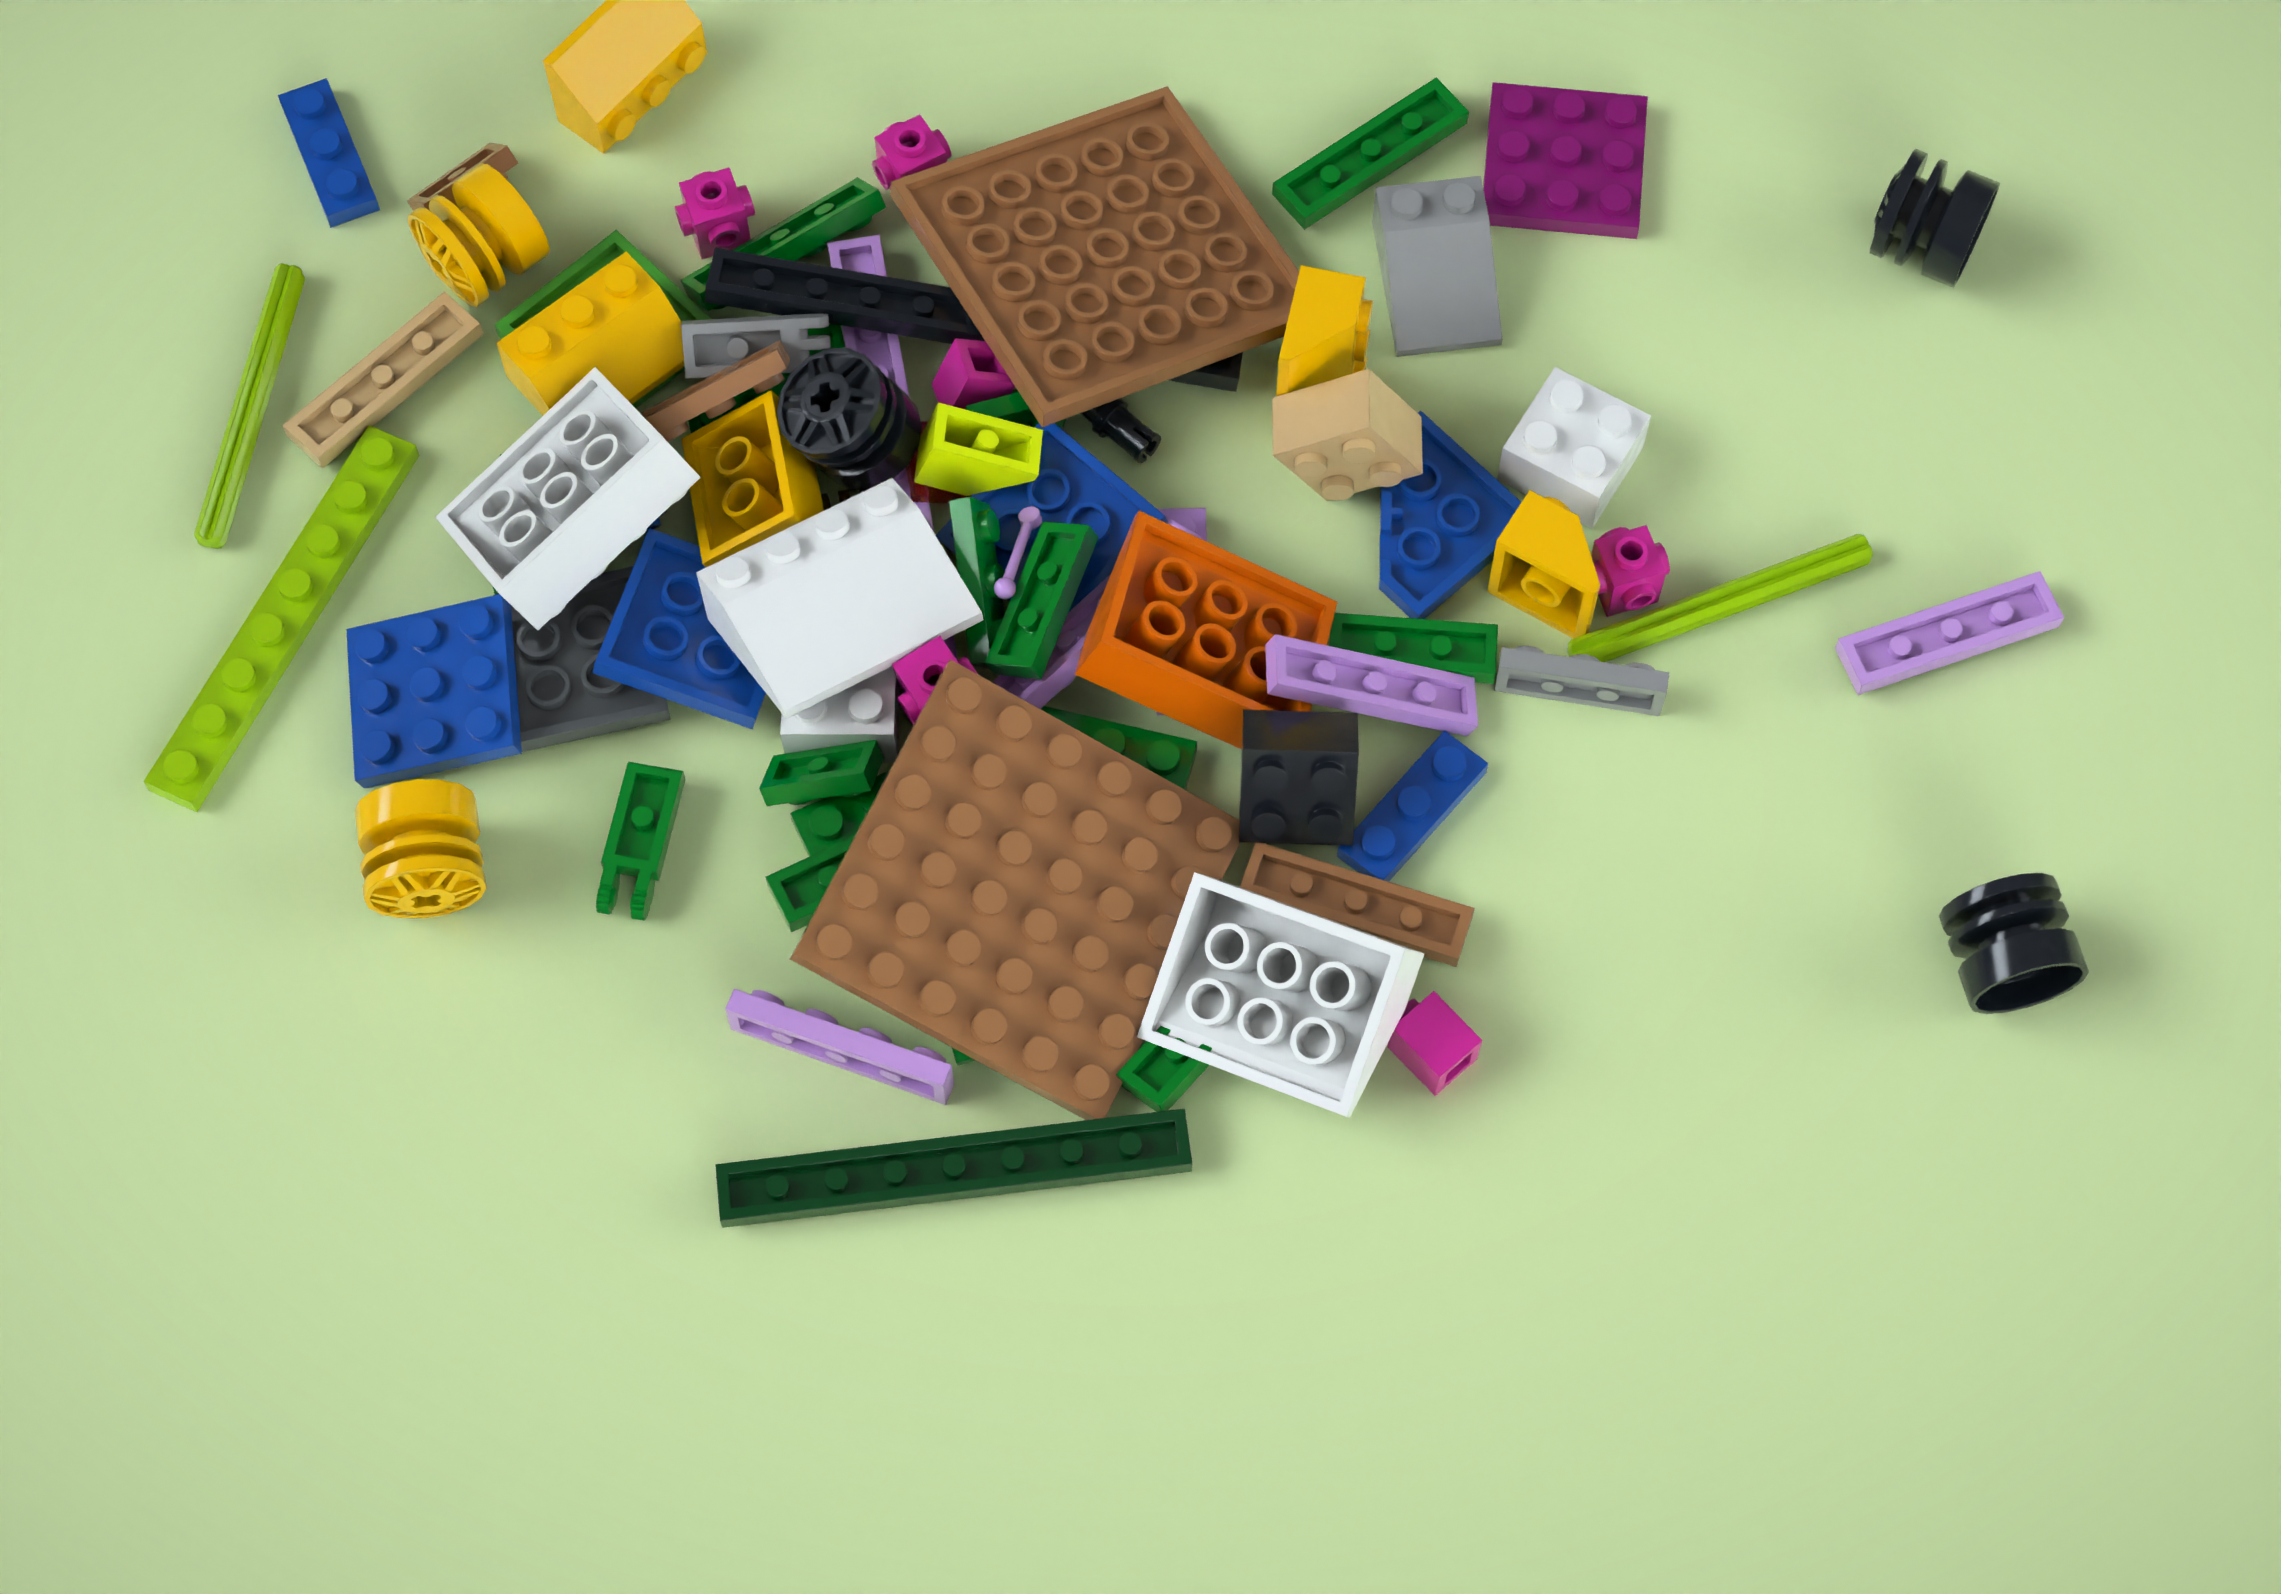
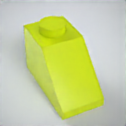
[914,402,1043,496]

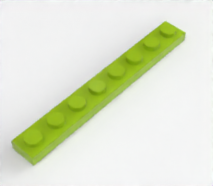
[143,425,420,812]

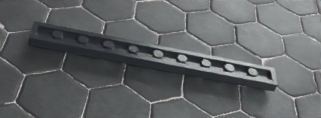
[705,248,1243,392]

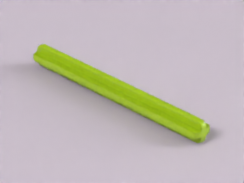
[194,263,305,549]
[1567,534,1873,662]

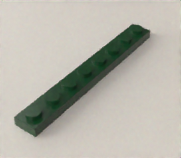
[715,1109,1192,1228]

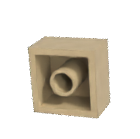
[1272,369,1423,501]

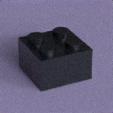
[1239,710,1359,846]

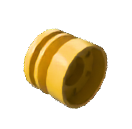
[407,163,550,307]
[355,779,487,918]

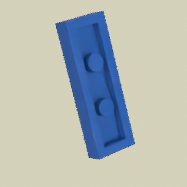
[278,78,380,228]
[1337,730,1488,882]

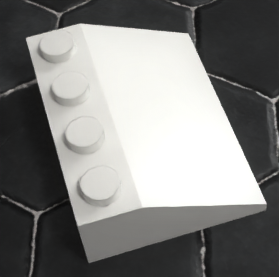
[435,367,701,630]
[696,478,983,719]
[1137,872,1425,1117]

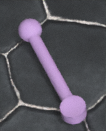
[994,506,1042,599]

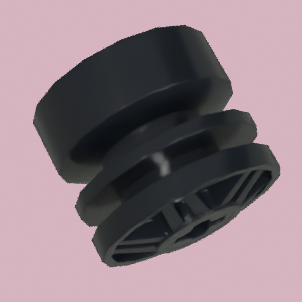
[1870,149,2000,288]
[777,348,922,490]
[1939,873,2089,1014]

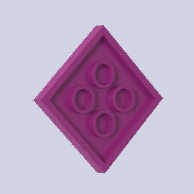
[1483,82,1648,239]

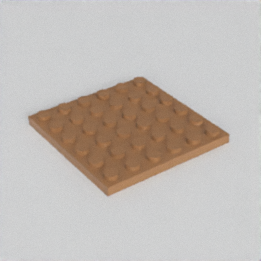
[890,86,1299,427]
[790,659,1240,1120]

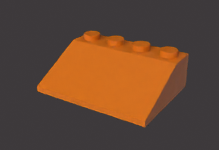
[1075,511,1337,749]

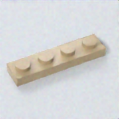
[282,291,484,469]

